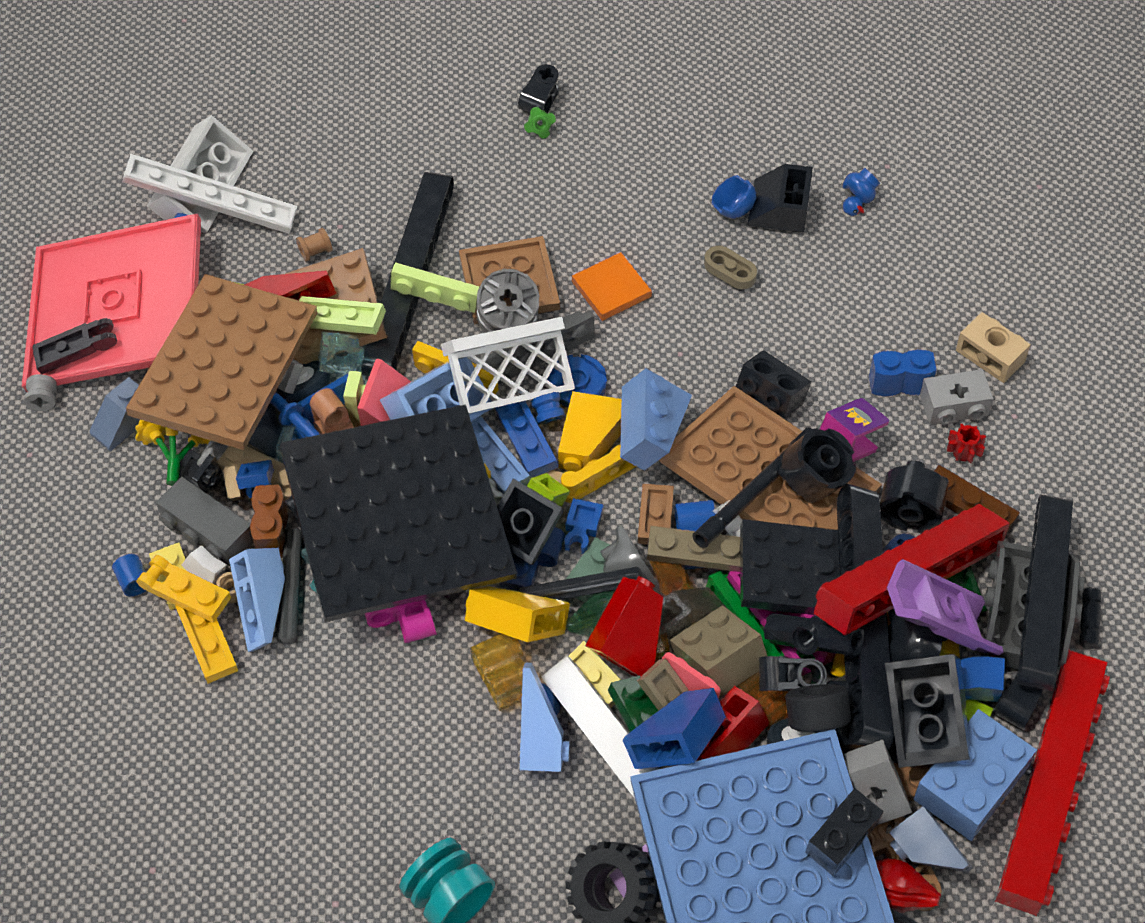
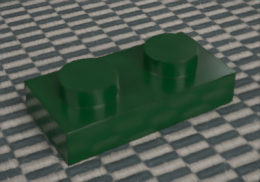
[607,675,658,732]

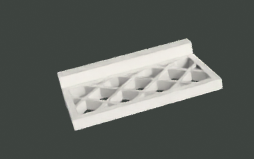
[441,317,575,414]

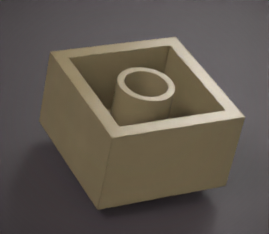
[670,605,767,698]

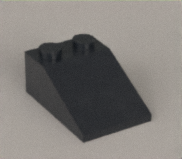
[885,654,970,768]

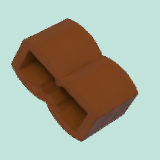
[250,484,288,558]

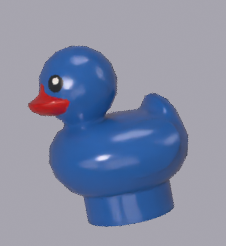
[843,168,880,216]

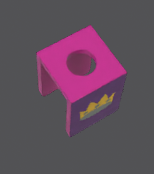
[820,398,890,462]

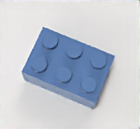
[913,709,1037,842]

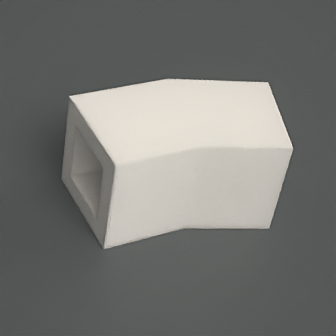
[181,545,227,584]

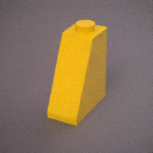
[558,391,622,472]
[465,586,570,642]

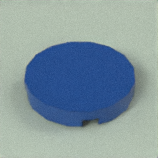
[548,354,607,407]

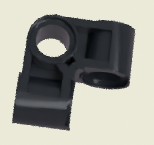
[759,656,827,692]

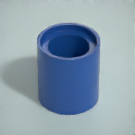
[112,554,146,597]

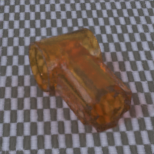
[649,560,699,609]

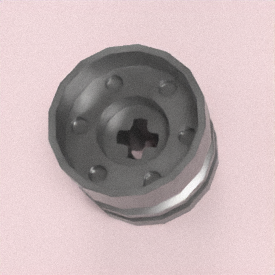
[476,269,540,333]

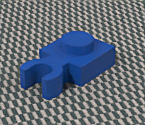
[565,498,603,554]

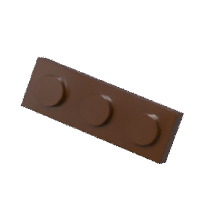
[934,465,1020,534]

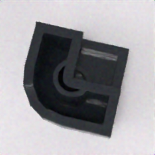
[888,609,948,663]

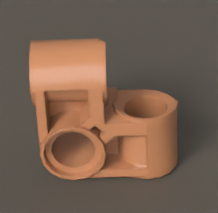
[310,388,354,434]

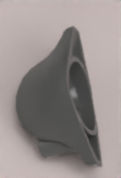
[600,524,667,597]

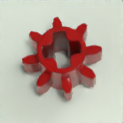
[947,424,986,463]

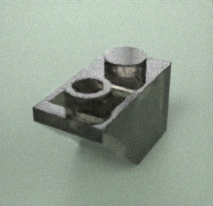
[659,587,727,643]

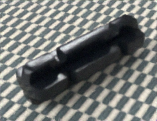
[1080,587,1102,649]

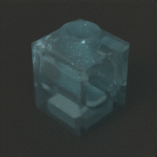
[318,332,364,375]

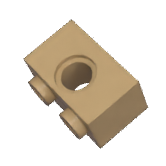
[956,312,1031,383]

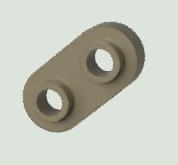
[704,246,757,289]

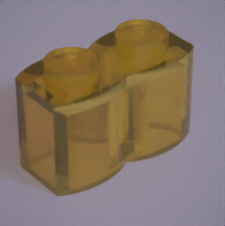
[470,634,525,711]

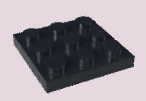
[740,519,840,615]

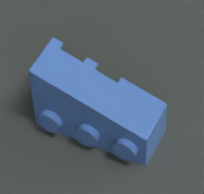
[620,368,692,471]

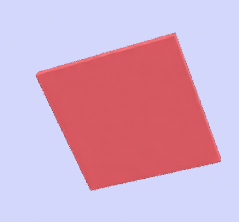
[22,213,201,392]

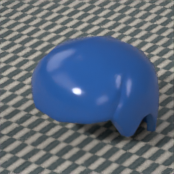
[711,175,757,219]

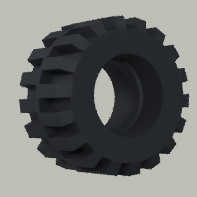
[565,841,661,923]

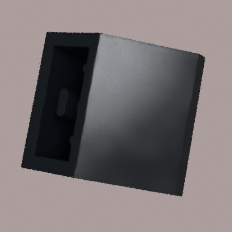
[748,164,813,232]

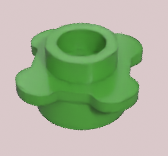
[524,107,556,139]

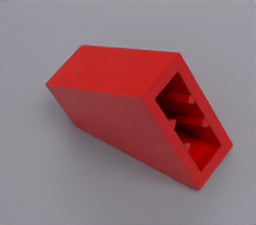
[585,576,664,677]

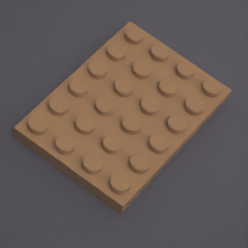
[126,274,317,450]
[658,386,882,530]

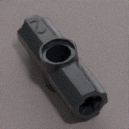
[763,613,865,656]

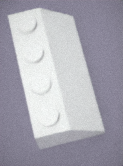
[147,115,253,233]

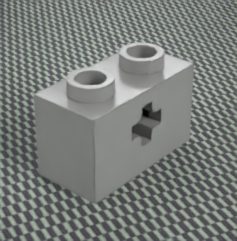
[920,369,993,425]
[844,740,912,825]

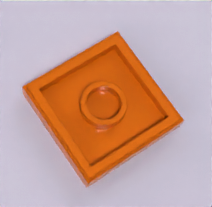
[572,252,652,321]

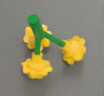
[135,420,210,486]

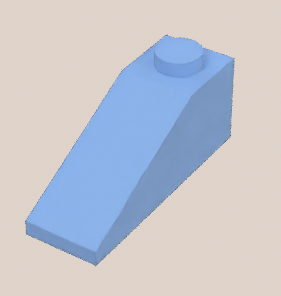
[229,548,285,652]
[520,663,570,772]

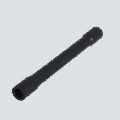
[692,428,812,548]

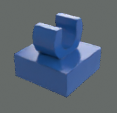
[236,460,274,498]

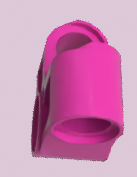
[365,600,437,644]

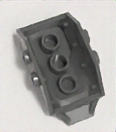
[984,541,1084,669]

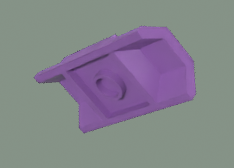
[887,559,1004,656]

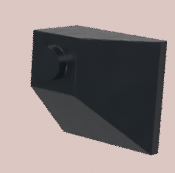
[497,478,564,565]

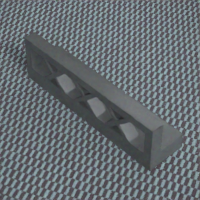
[485,310,595,385]

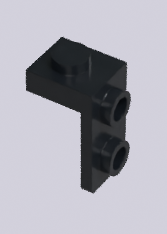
[179,449,222,493]

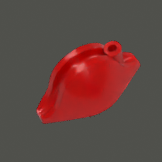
[876,859,941,913]

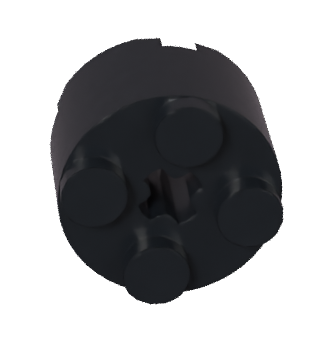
[779,428,856,503]
[880,460,949,532]

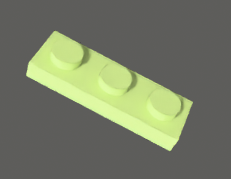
[390,263,479,313]
[299,296,386,335]

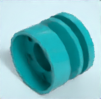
[399,837,495,923]

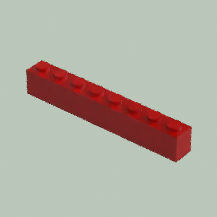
[813,504,1010,635]
[995,650,1110,916]

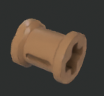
[296,228,333,262]

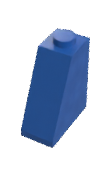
[622,688,726,769]

